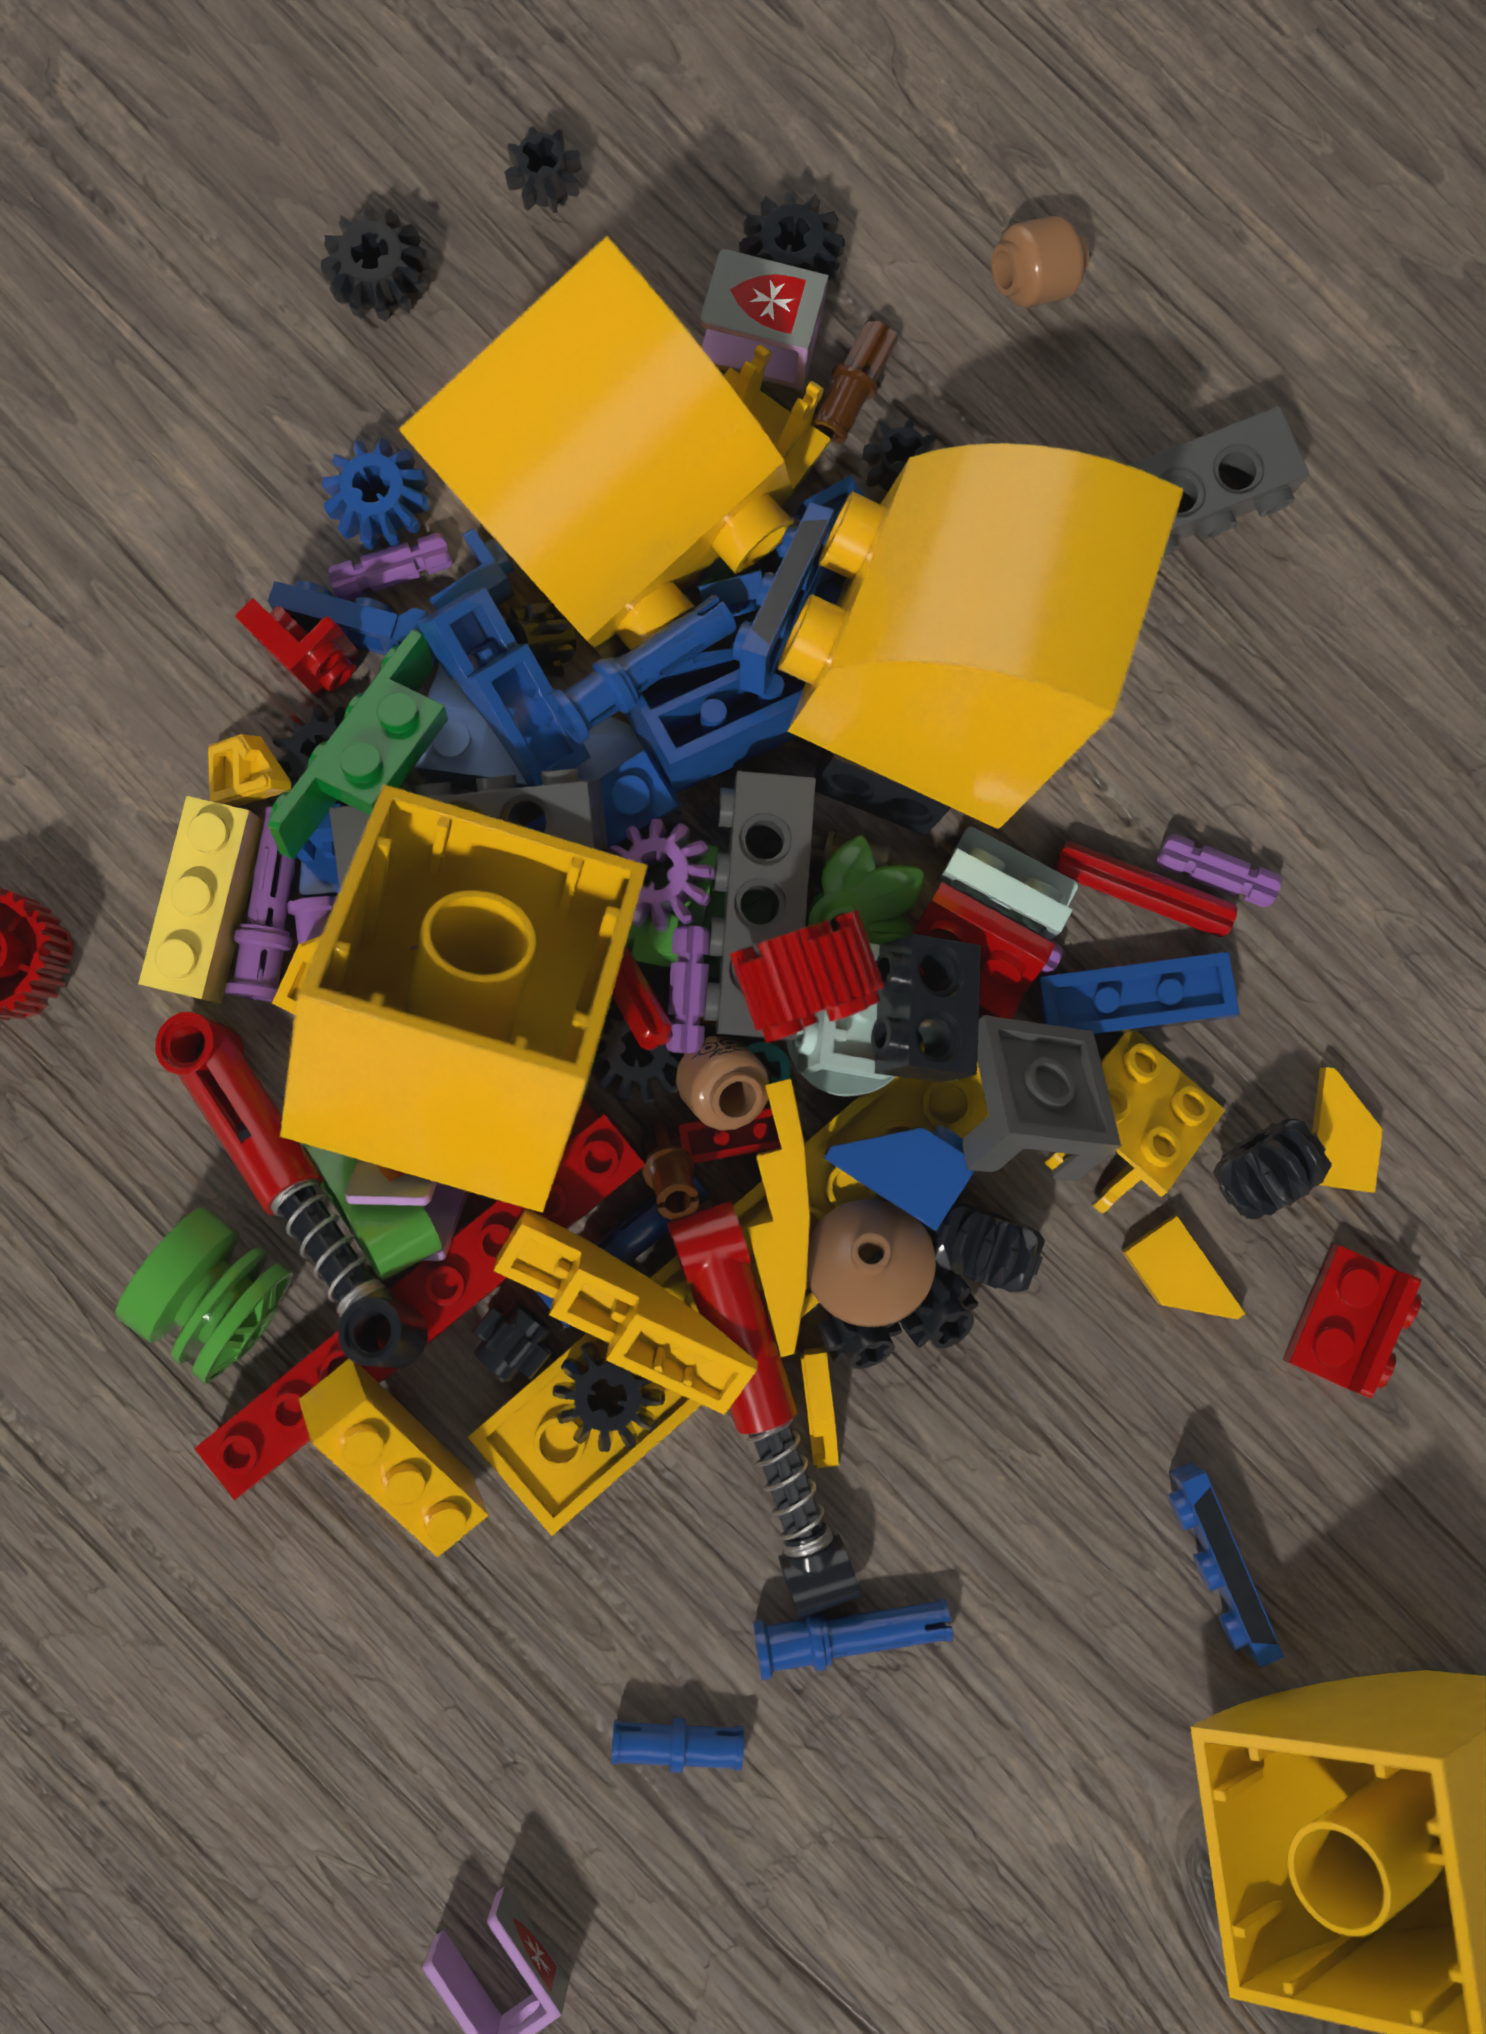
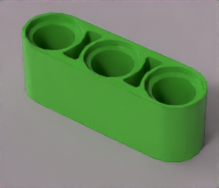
[301,1143,442,1281]

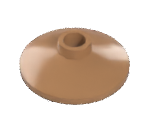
[807,1199,936,1327]

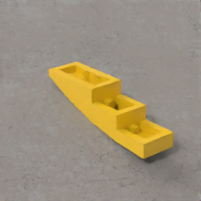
[747,1078,810,1357]
[493,1208,757,1415]

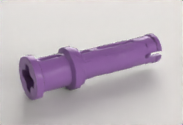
[225,807,296,1002]

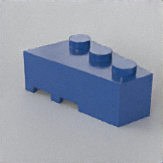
[613,642,806,794]

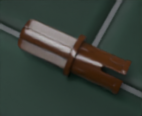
[811,319,898,444]
[641,1122,699,1220]

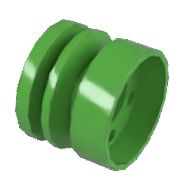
[115,1207,293,1384]

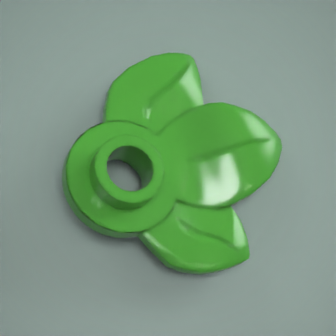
[806,835,924,945]

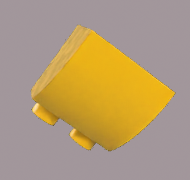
[398,236,793,659]
[777,443,1184,830]
[280,784,648,1213]
[1190,1670,1486,2034]

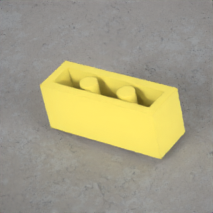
[138,796,264,1004]

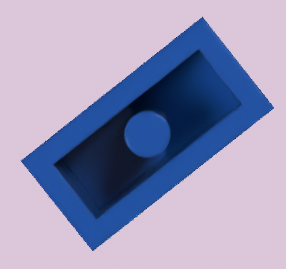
[822,1124,975,1231]

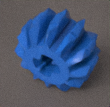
[322,437,431,550]

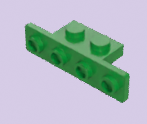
[268,629,448,859]

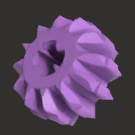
[608,819,716,932]

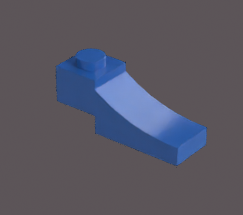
[417,587,591,786]

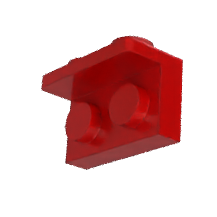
[234,597,360,699]
[912,882,1056,1019]
[1283,1244,1422,1399]

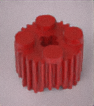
[0,888,75,1021]
[729,910,884,1043]

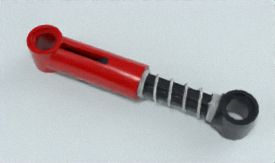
[155,1012,428,1368]
[667,1201,861,1619]

